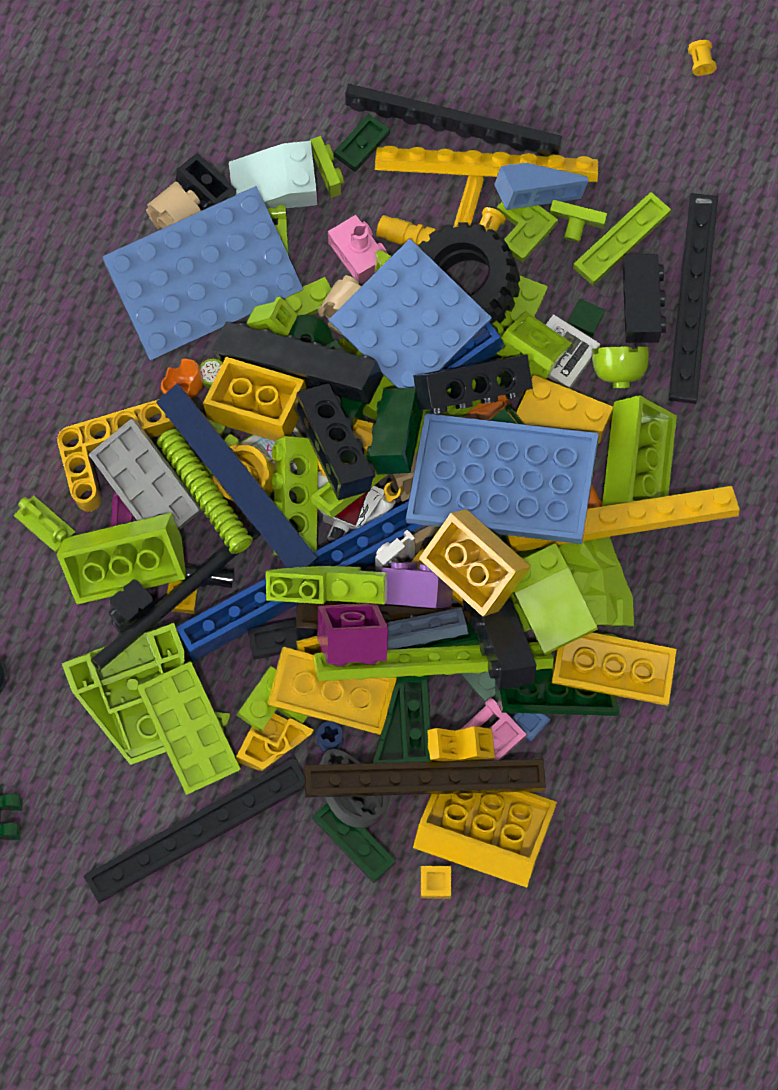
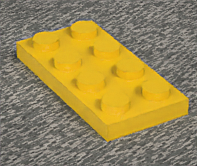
[267,647,397,735]

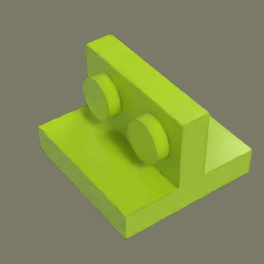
[497,311,572,380]

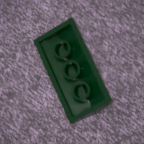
[495,668,619,716]

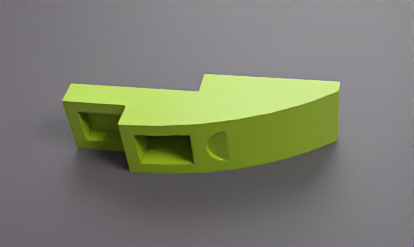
[266,566,387,604]

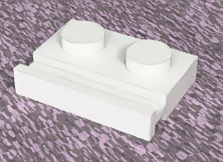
[375,530,415,572]

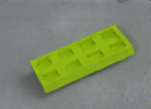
[136,661,241,795]

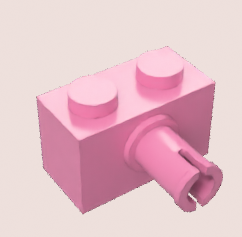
[328,215,388,285]

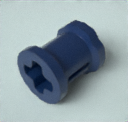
[316,721,344,752]

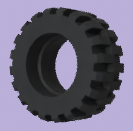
[418,222,520,324]

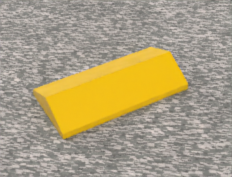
[552,632,677,706]

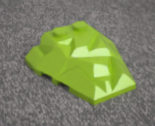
[530,537,634,630]

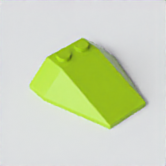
[62,623,184,765]

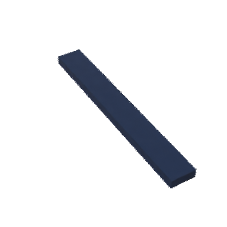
[156,383,319,568]

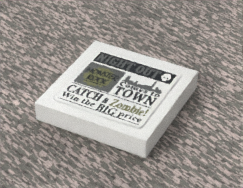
[546,315,600,389]

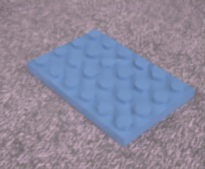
[101,186,303,360]
[406,413,599,544]

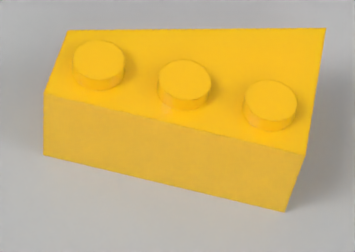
[516,375,613,443]

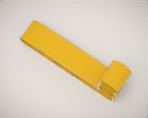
[57,396,191,512]

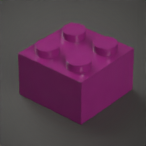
[317,603,388,666]

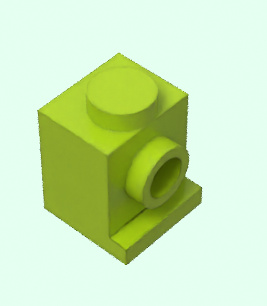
[246,297,298,337]

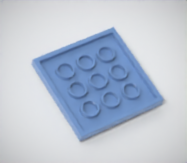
[329,239,492,388]

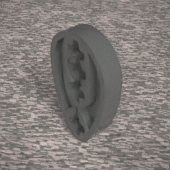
[319,749,388,828]

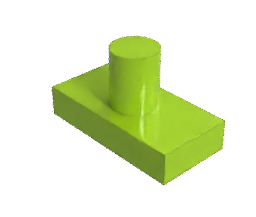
[550,200,607,243]

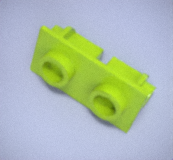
[14,495,75,553]

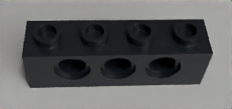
[413,355,533,414]
[294,383,375,500]

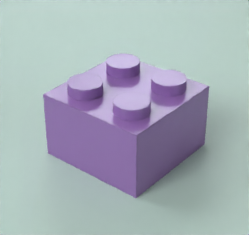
[381,562,453,608]

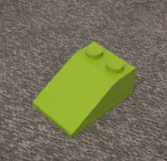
[513,543,598,655]

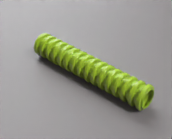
[157,429,253,554]

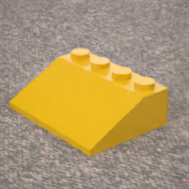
[413,792,557,888]

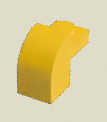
[427,726,495,762]

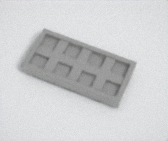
[88,418,202,530]

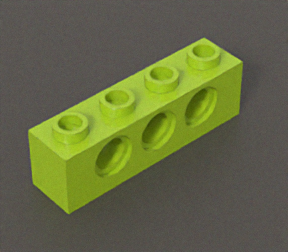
[271,436,318,556]

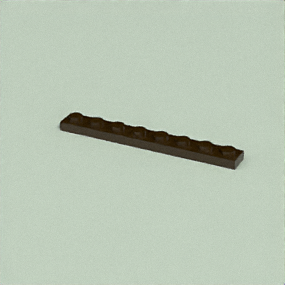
[304,759,546,798]

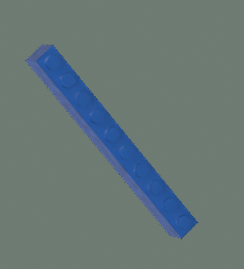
[176,501,428,662]

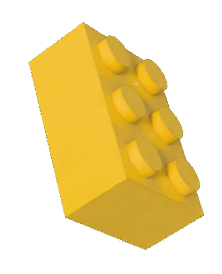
[203,357,307,441]
[419,509,531,617]

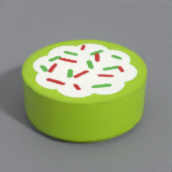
[199,359,223,388]

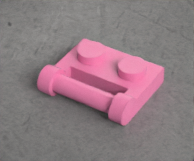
[461,697,527,761]

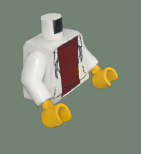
[317,461,404,542]

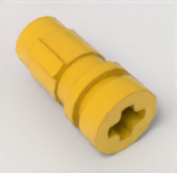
[376,215,437,246]

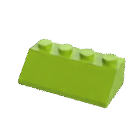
[602,396,677,506]
[56,512,186,604]

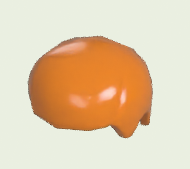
[161,358,203,399]

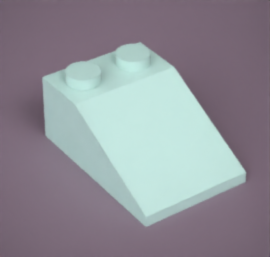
[229,141,317,208]

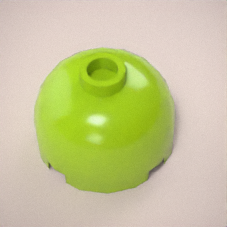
[592,347,649,388]

